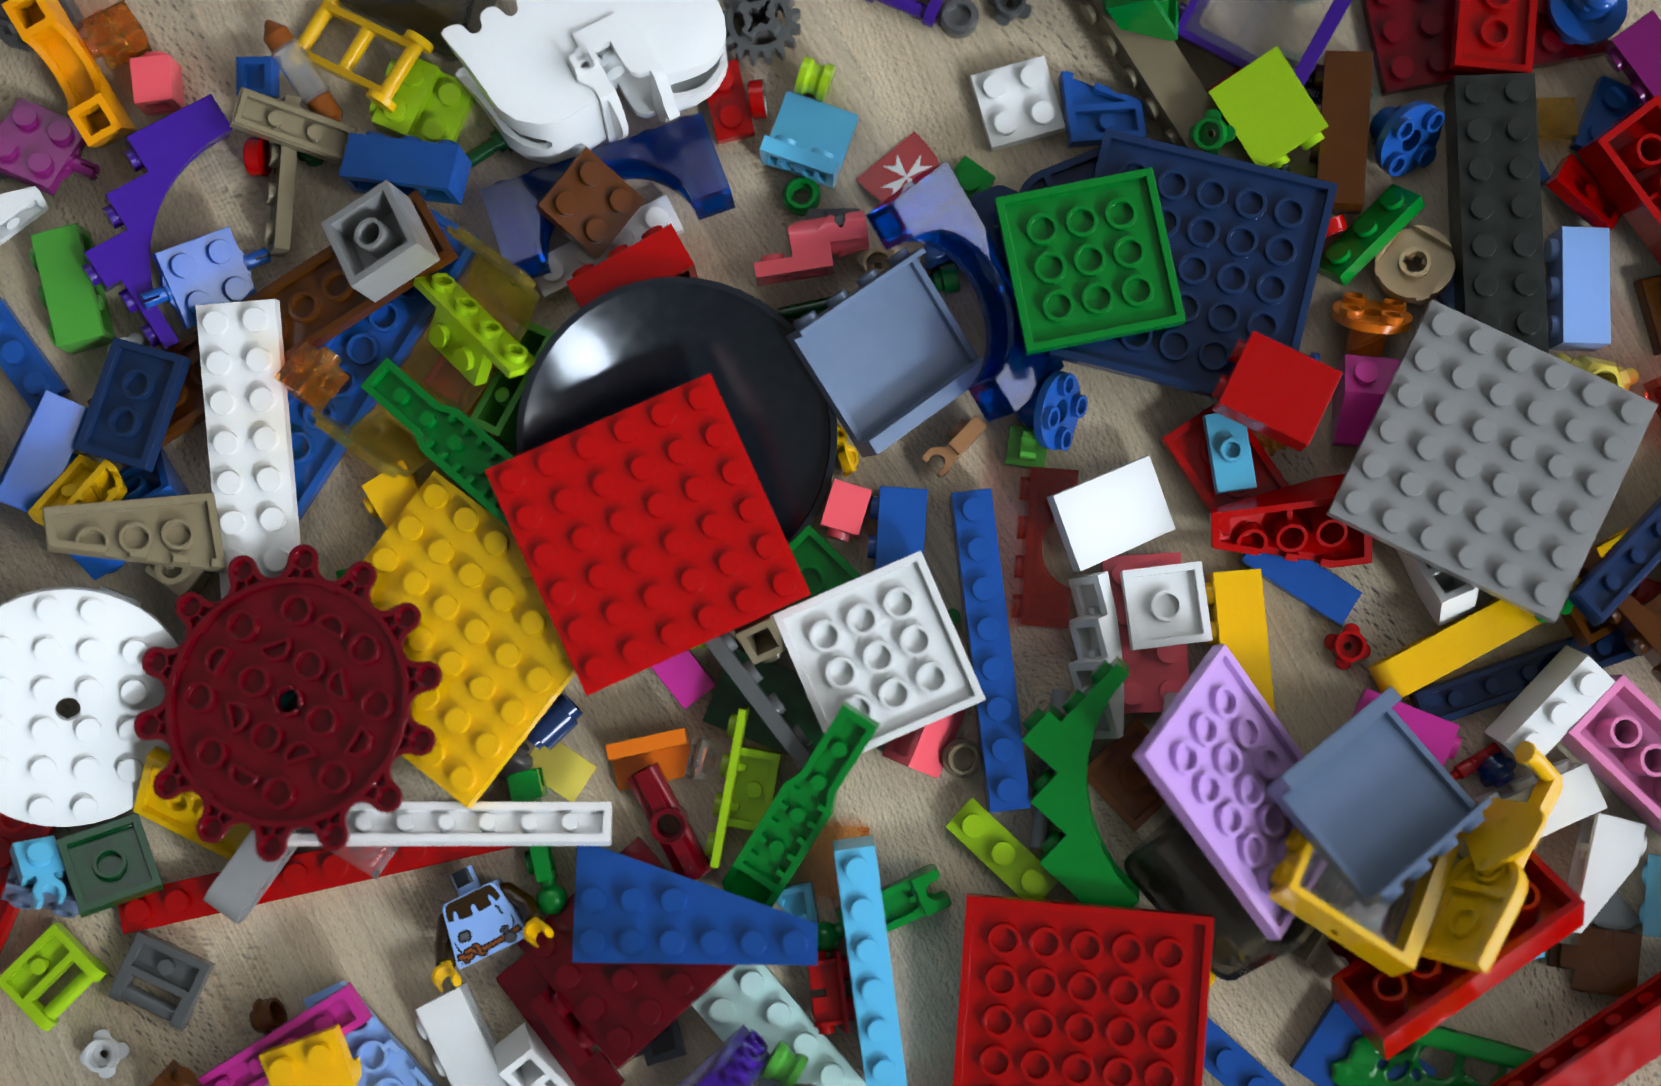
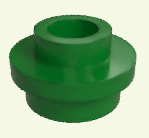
[782,177,821,216]

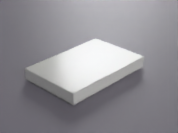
[1047,456,1175,572]

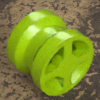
[794,56,836,103]

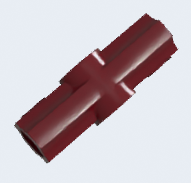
[626,762,713,880]

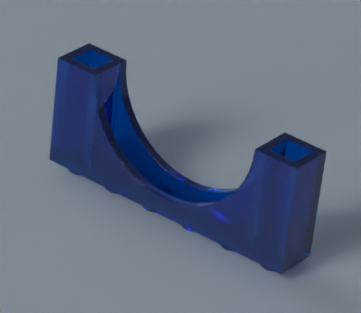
[480,112,735,286]
[865,161,1065,422]

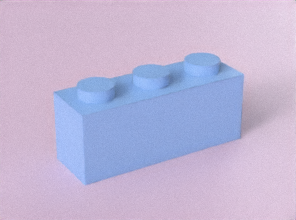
[1544,226,1611,351]

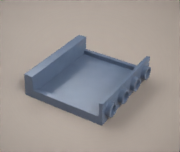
[786,247,997,457]
[1265,686,1493,909]

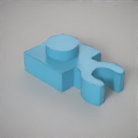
[9,835,66,909]

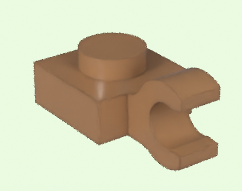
[922,415,987,478]

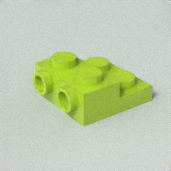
[369,58,475,143]

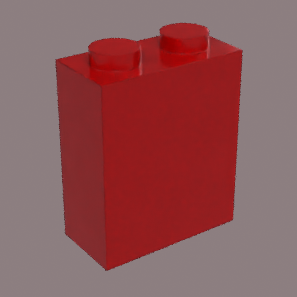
[1211,330,1343,452]

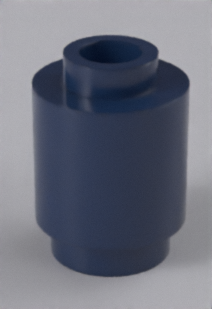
[526,692,583,750]

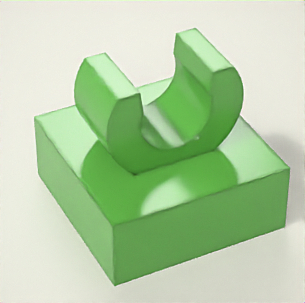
[1004,425,1047,471]

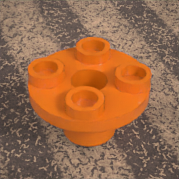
[1331,291,1413,357]

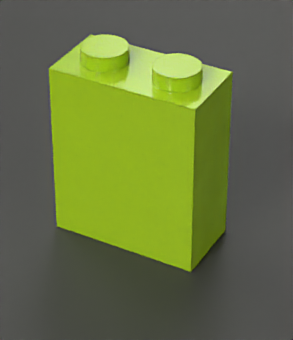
[1208,46,1328,169]

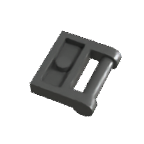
[108,930,215,1031]

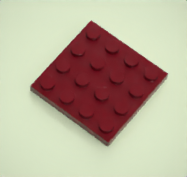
[517,836,737,1070]

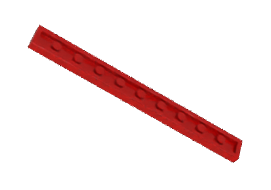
[118,846,517,935]

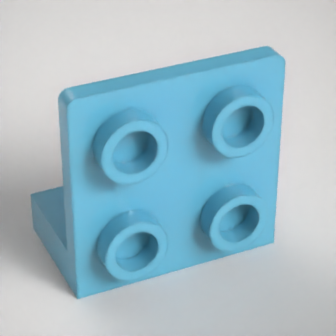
[759,91,858,188]

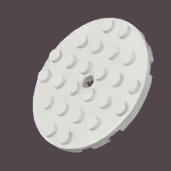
[0,586,179,827]

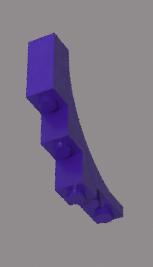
[81,94,233,351]

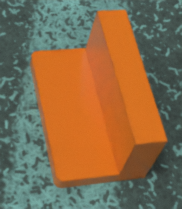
[605,728,696,791]

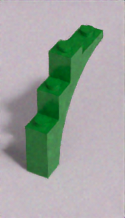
[1021,656,1140,907]

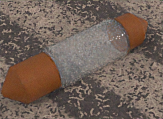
[263,20,343,122]

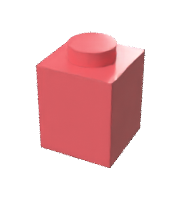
[130,51,185,116]
[820,479,872,543]

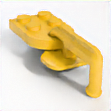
[1420,741,1563,973]

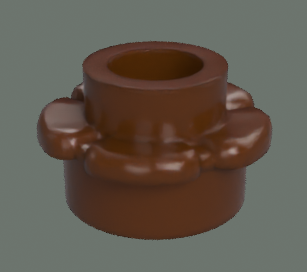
[249,997,287,1036]

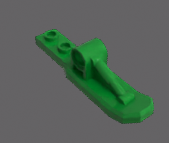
[360,357,514,530]
[722,701,880,907]

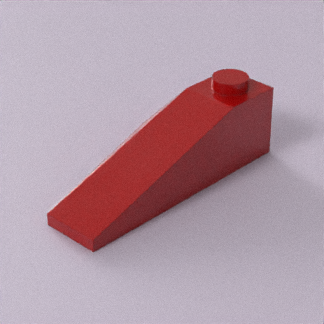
[1209,474,1372,568]

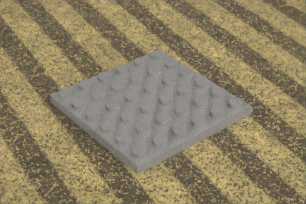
[1326,300,1658,623]

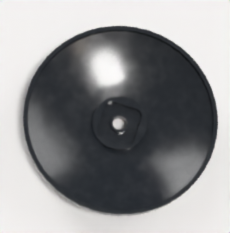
[516,276,838,545]

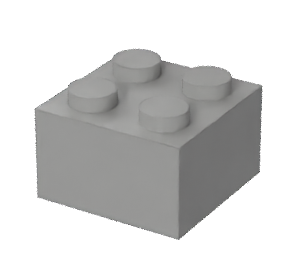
[321,180,440,303]

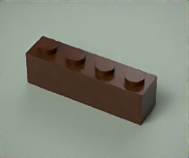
[1309,51,1374,215]

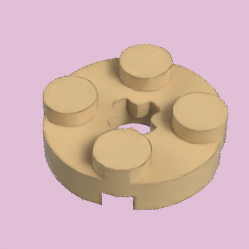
[1374,225,1455,306]

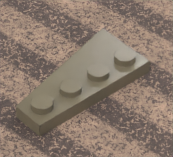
[42,493,226,573]

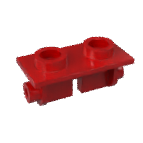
[807,948,855,1035]

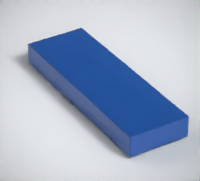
[1238,553,1362,626]

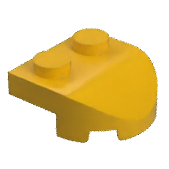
[28,454,127,526]
[259,1024,362,1086]

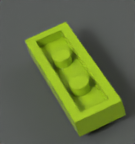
[945,797,1059,900]

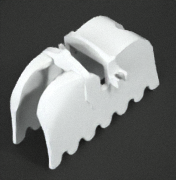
[441,0,728,164]

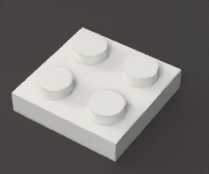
[969,56,1065,152]
[1120,561,1213,651]

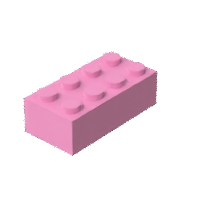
[1560,674,1661,837]

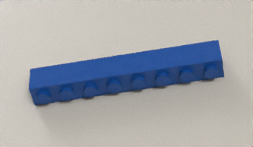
[949,488,1031,813]

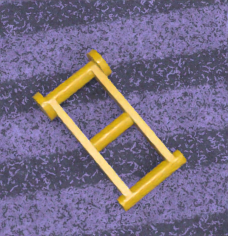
[287,0,434,113]

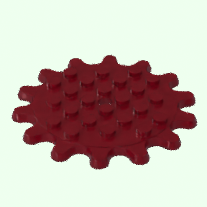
[133,544,443,862]

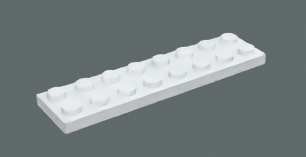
[196,299,301,599]

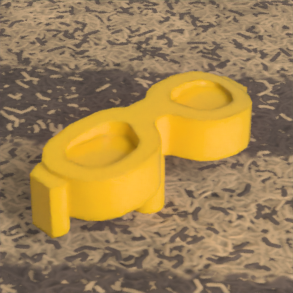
[836,424,859,478]

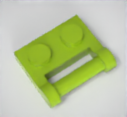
[0,922,109,1032]

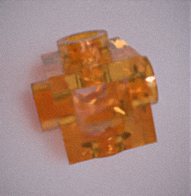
[81,0,152,71]
[274,342,350,413]

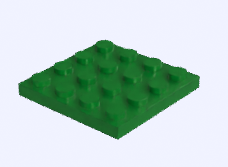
[994,167,1186,355]

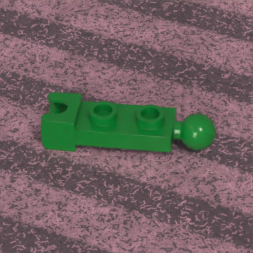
[507,767,568,915]
[818,864,952,953]

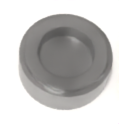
[940,0,979,39]

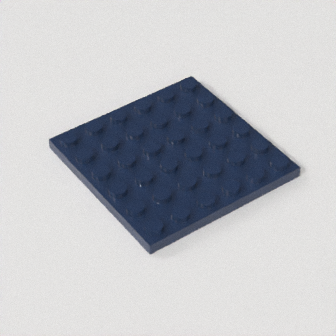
[1048,128,1338,398]

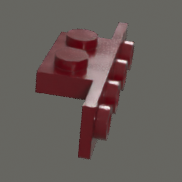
[496,954,625,1086]

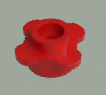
[1324,623,1371,670]

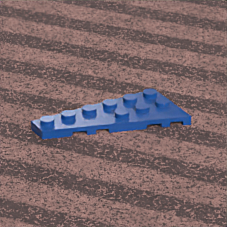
[572,846,818,966]

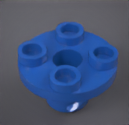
[1547,0,1628,45]
[1369,100,1445,176]
[1015,371,1088,451]

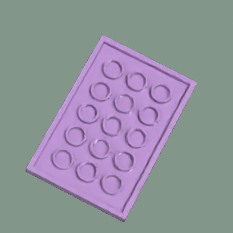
[1133,644,1327,940]

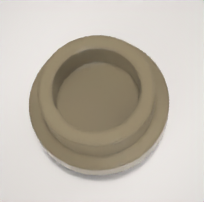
[942,738,982,778]

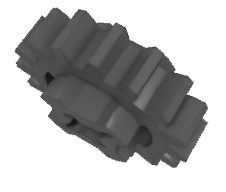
[722,0,801,66]

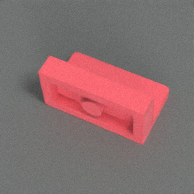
[882,708,967,778]

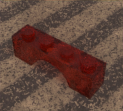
[1011,467,1079,630]

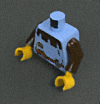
[431,865,554,992]

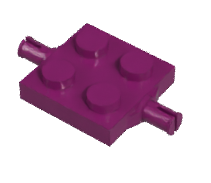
[0,97,101,196]

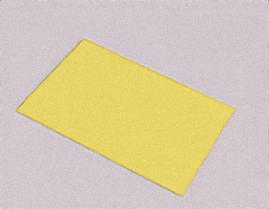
[529,742,597,802]

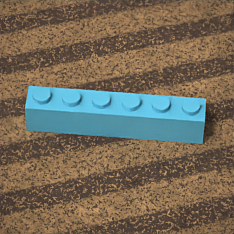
[832,835,907,1086]

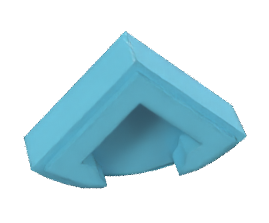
[776,881,819,923]

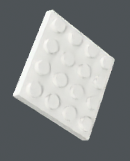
[773,550,986,753]

